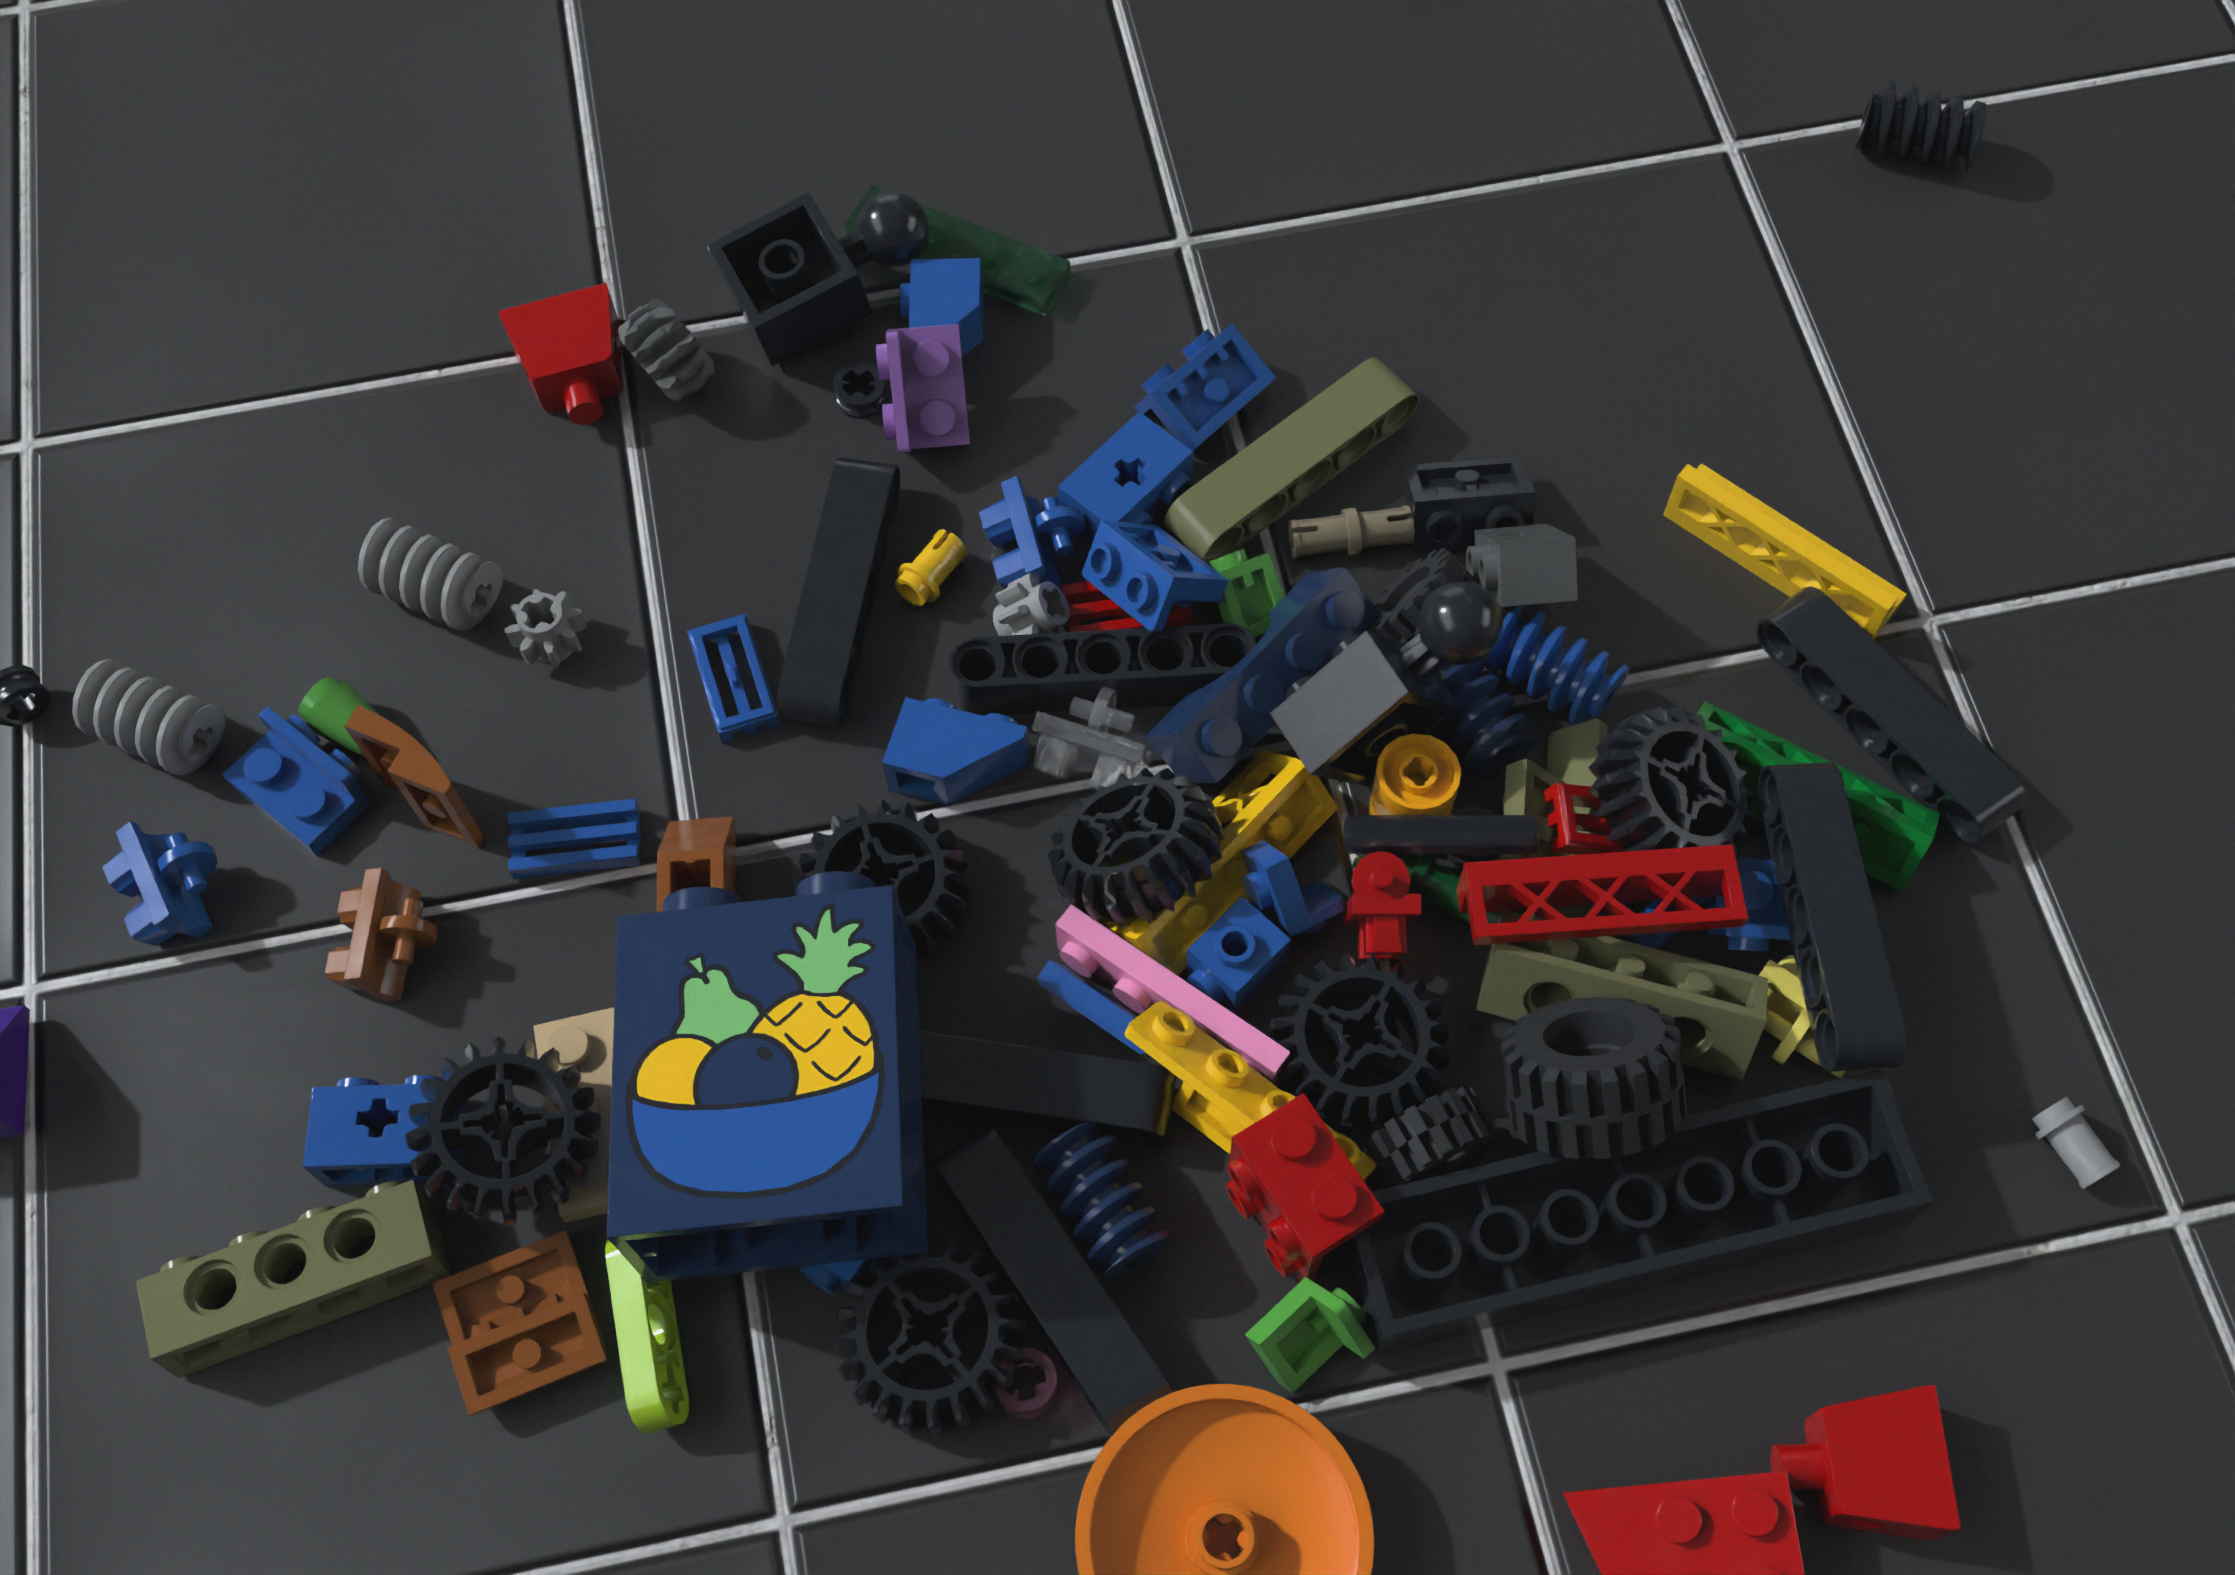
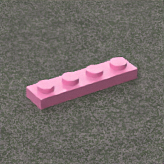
[1055,905,1290,1087]

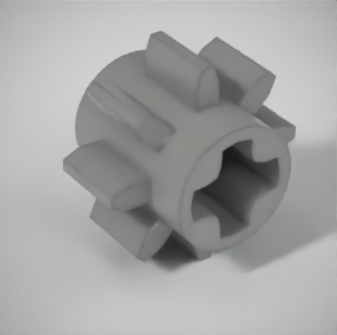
[993,573,1069,636]
[505,589,587,668]

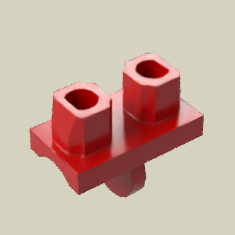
[1343,851,1421,961]

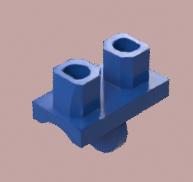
[979,476,1084,591]
[102,821,218,946]

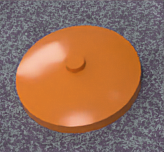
[1075,1384,1374,1575]

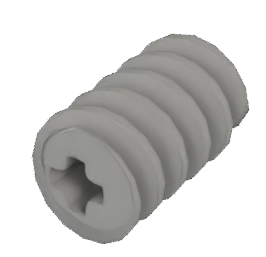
[358,517,503,631]
[72,659,226,776]

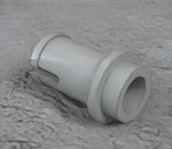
[2032,1097,2121,1189]

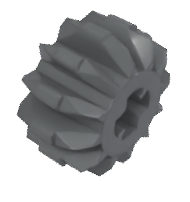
[618,298,715,402]

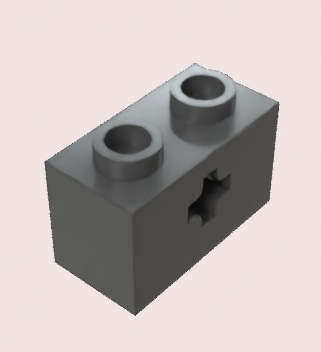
[1466,524,1578,607]

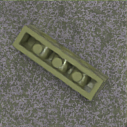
[1477,909,1768,1081]
[136,1180,452,1378]

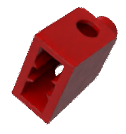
[498,283,624,425]
[1770,1385,1961,1540]

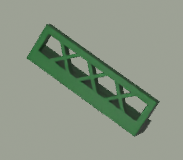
[1696,701,1940,892]

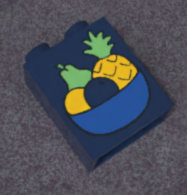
[607,871,928,1283]

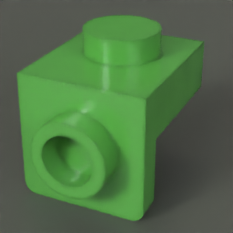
[1245,1277,1375,1393]

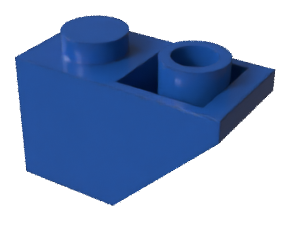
[900,258,984,357]
[882,697,1030,805]

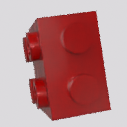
[1225,1093,1385,1283]

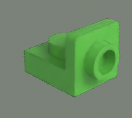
[1209,548,1285,638]

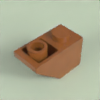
[657,816,736,912]

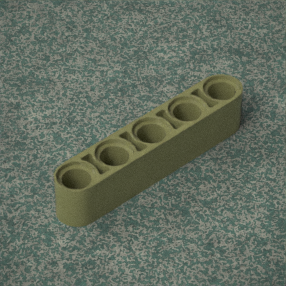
[1164,357,1420,566]

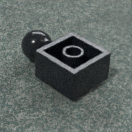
[707,192,930,366]
[1270,581,1503,787]

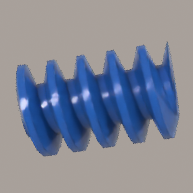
[1485,605,1631,725]

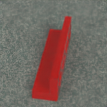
[1456,844,1748,945]

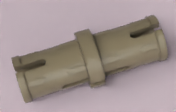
[1288,505,1414,559]

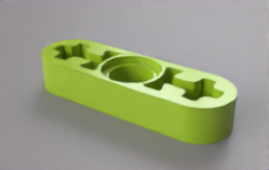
[605,1239,689,1434]

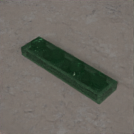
[845,185,1071,316]

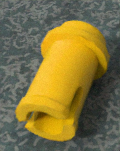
[895,529,968,606]

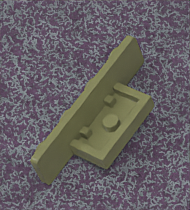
[1499,718,1607,918]

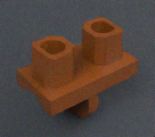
[325,867,438,1002]

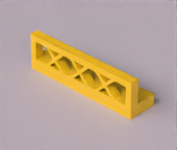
[1663,463,1907,640]
[1095,750,1338,976]

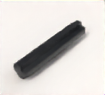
[1343,815,1540,854]

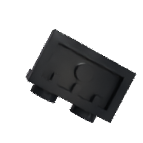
[1402,456,1536,553]

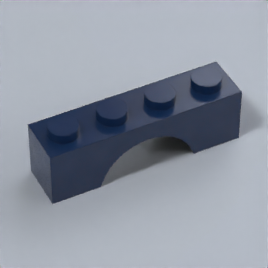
[1145,567,1381,783]

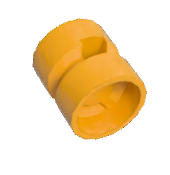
[1369,733,1461,815]

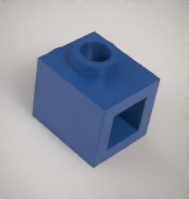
[1186,897,1291,1015]

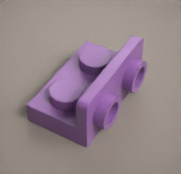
[876,324,970,454]

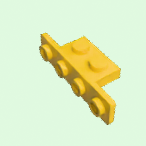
[1124,1001,1377,1182]

